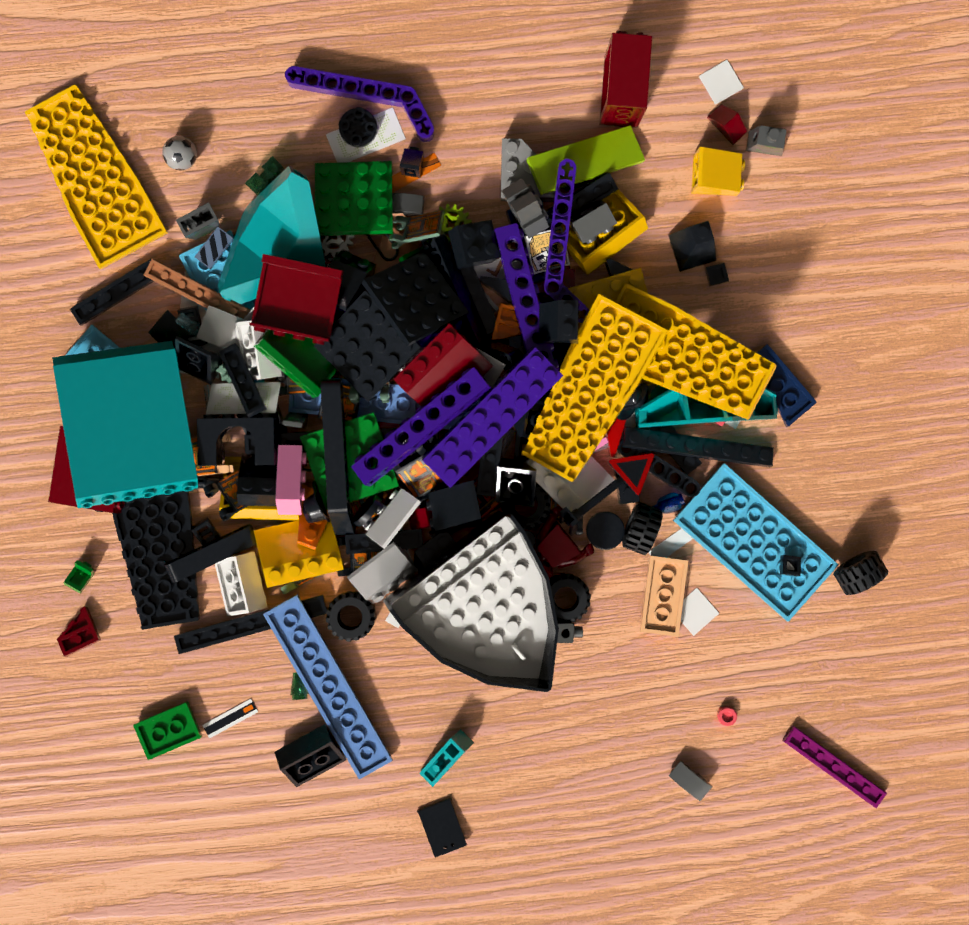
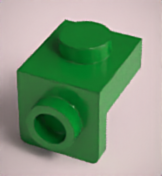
[64,560,94,594]

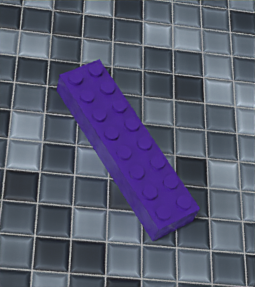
[422,346,563,488]

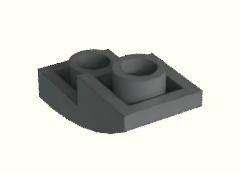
[392,193,425,216]
[669,761,713,801]

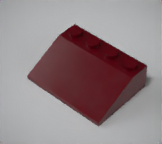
[393,323,493,418]

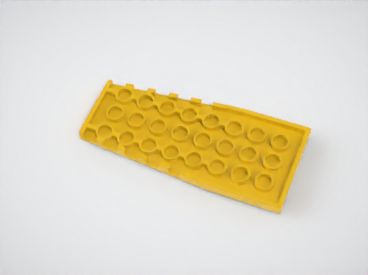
[25,85,168,269]
[615,283,777,420]
[522,294,669,482]

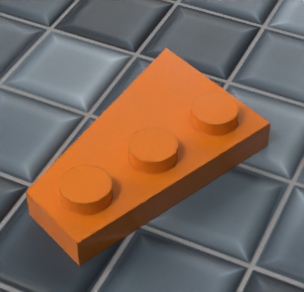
[297,485,330,550]

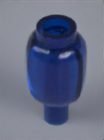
[652,492,685,514]

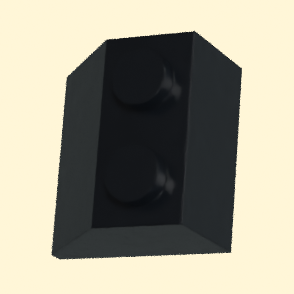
[539,300,579,343]

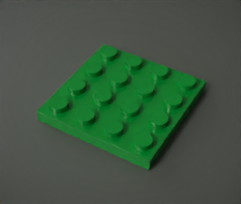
[315,161,393,236]
[300,412,399,510]

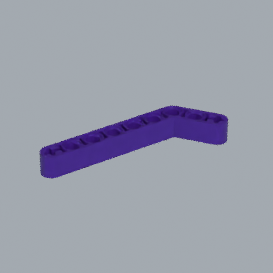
[285,66,434,142]
[544,159,590,323]

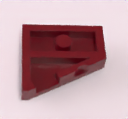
[57,606,101,657]

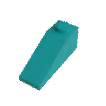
[419,729,474,787]

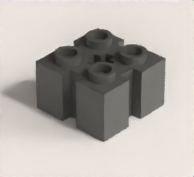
[501,179,549,239]

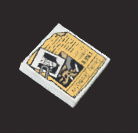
[524,226,570,274]

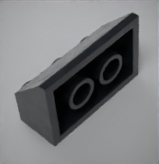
[274,724,347,787]

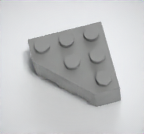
[501,138,555,202]

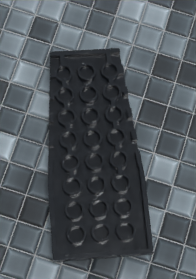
[112,491,200,630]

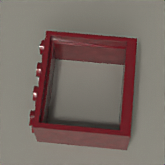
[599,31,652,128]

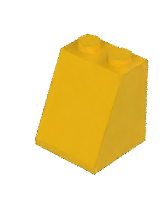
[691,147,745,196]

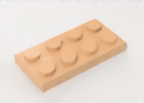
[640,555,688,637]

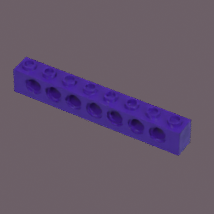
[494,223,559,370]
[351,367,492,487]

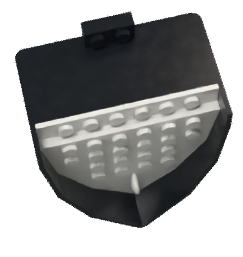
[383,511,559,692]

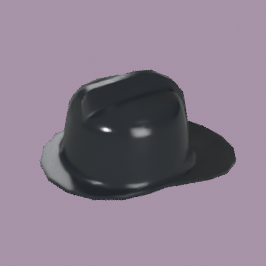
[617,382,649,420]
[302,480,330,523]

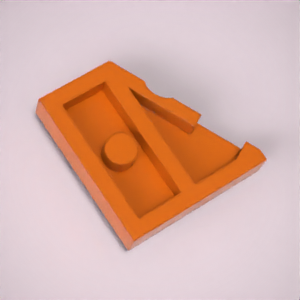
[492,303,536,341]

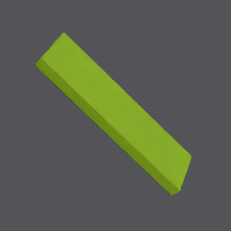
[526,125,645,195]

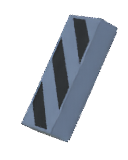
[195,227,234,269]

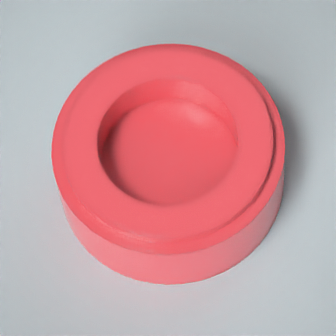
[717,706,737,726]

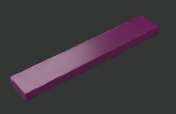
[782,725,887,808]

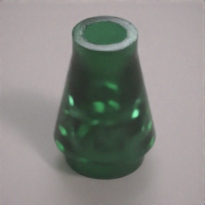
[290,672,309,700]

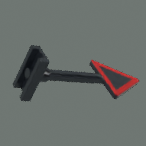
[559,453,654,536]

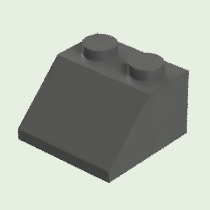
[570,200,617,244]

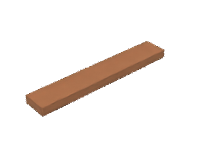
[144,258,251,319]

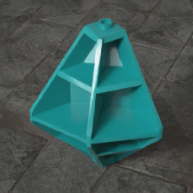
[218,166,326,304]
[635,385,778,428]

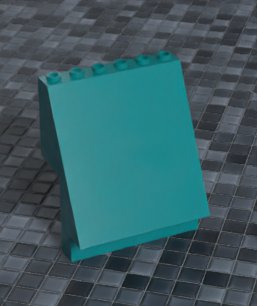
[52,341,198,508]

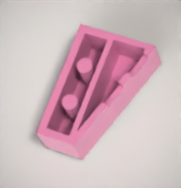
[275,445,307,515]

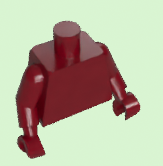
[536,506,594,568]

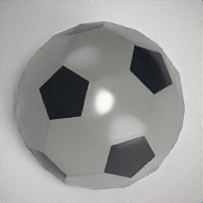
[162,136,197,171]

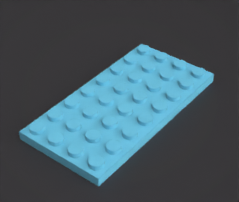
[673,463,839,622]

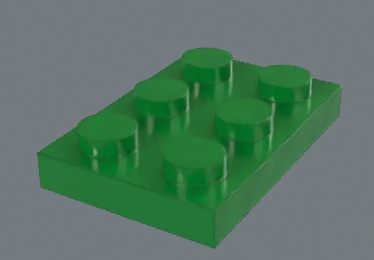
[133,701,202,760]

